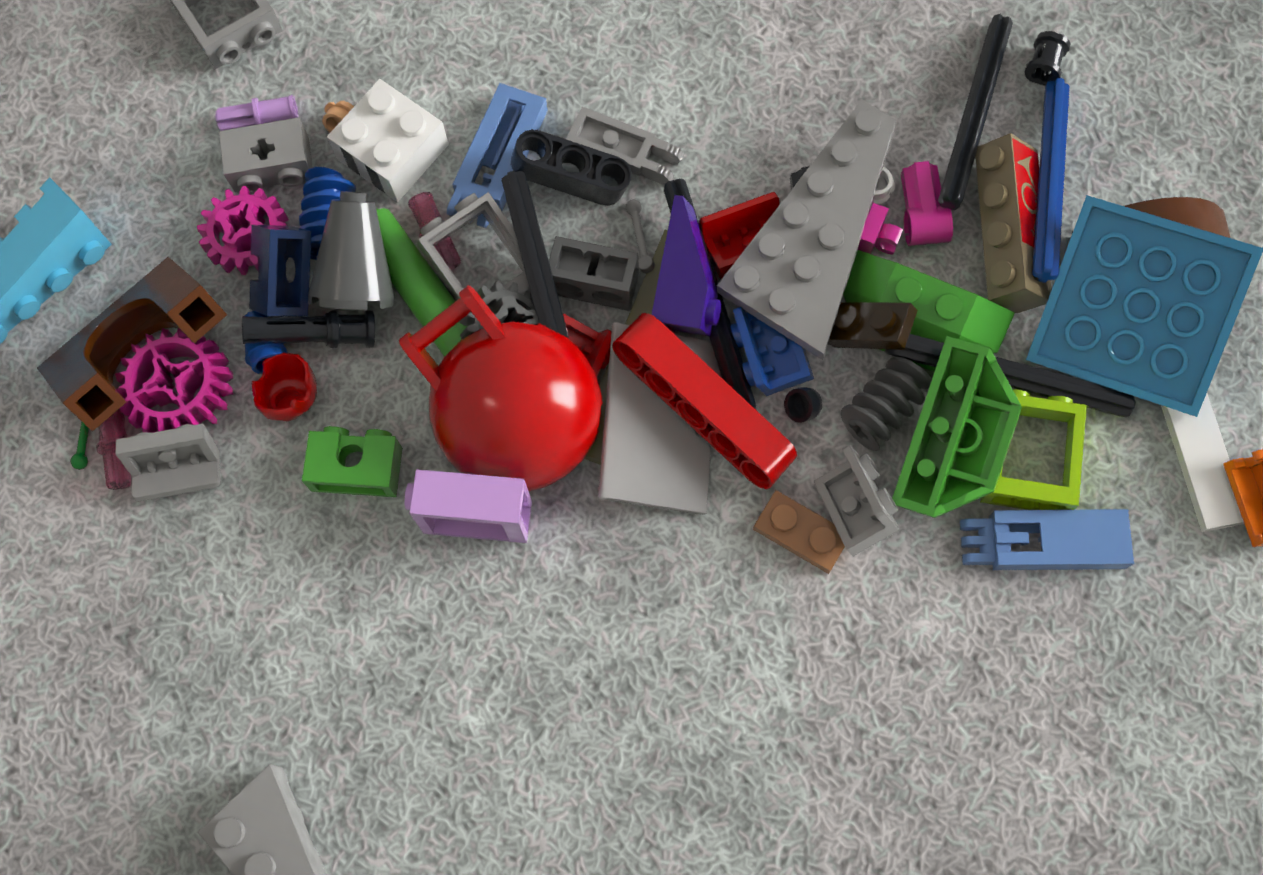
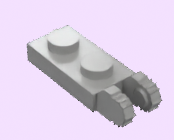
[566,107,684,185]

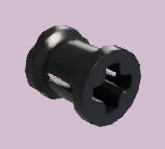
[1024,31,1071,86]

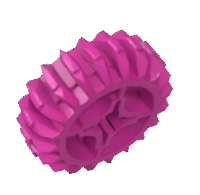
[115,328,234,433]

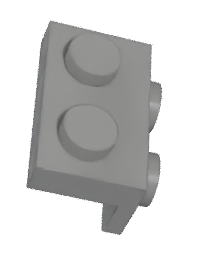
[116,424,221,502]
[814,445,900,556]

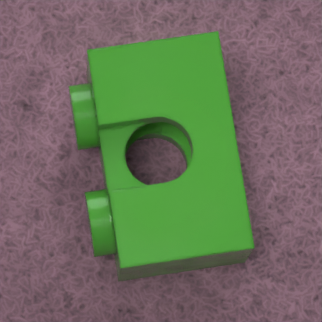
[302,426,403,497]

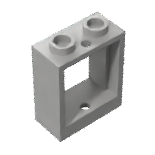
[170,0,283,69]
[417,192,529,301]

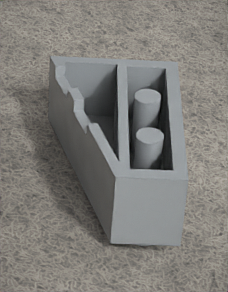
[197,764,327,875]

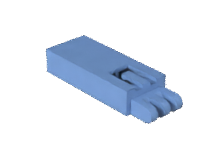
[447,83,548,228]
[960,509,1134,570]

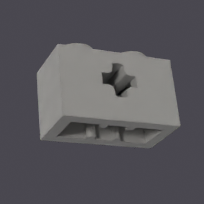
[219,117,313,194]

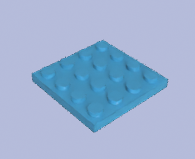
[1026,195,1263,417]

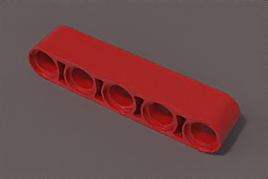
[612,313,797,490]

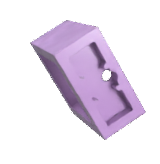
[405,469,532,543]

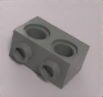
[549,236,639,311]

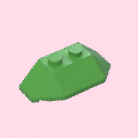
[843,250,1015,372]
[892,336,1022,518]

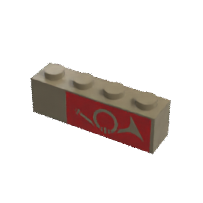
[975,133,1052,313]

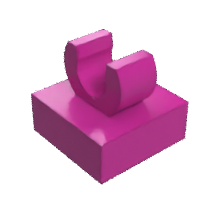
[857,203,903,255]

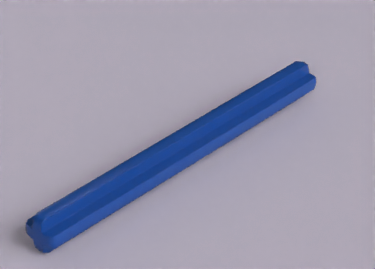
[1032,78,1070,283]

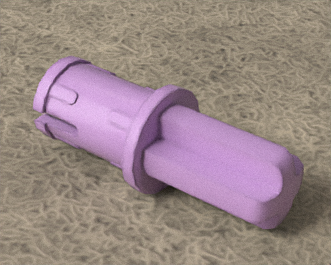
[215,95,298,131]

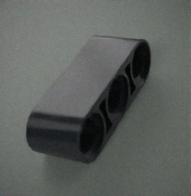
[511,129,632,206]

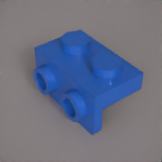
[731,307,814,396]

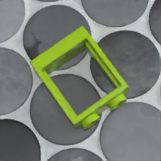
[980,389,1087,510]

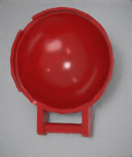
[399,285,603,491]

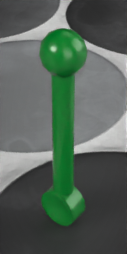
[70,421,89,470]

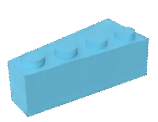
[0,177,112,344]

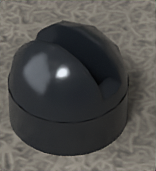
[784,387,822,423]

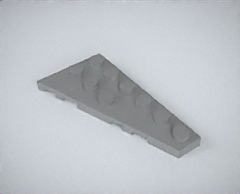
[717,100,896,360]

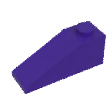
[651,195,721,336]

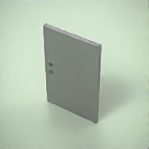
[598,322,716,515]

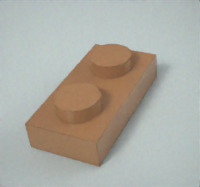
[753,490,845,574]

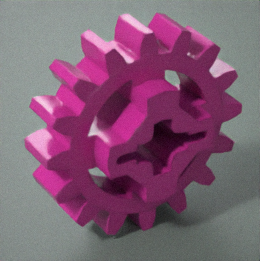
[197,186,289,275]

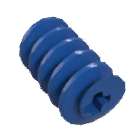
[299,166,356,260]

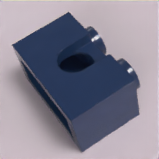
[249,225,311,316]

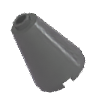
[308,191,394,310]

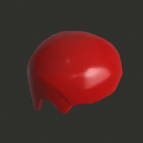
[251,352,317,422]

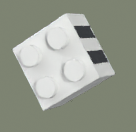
[327,79,449,203]

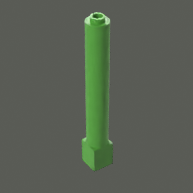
[376,208,467,357]

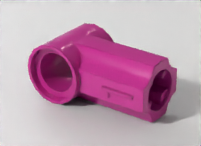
[901,161,953,246]

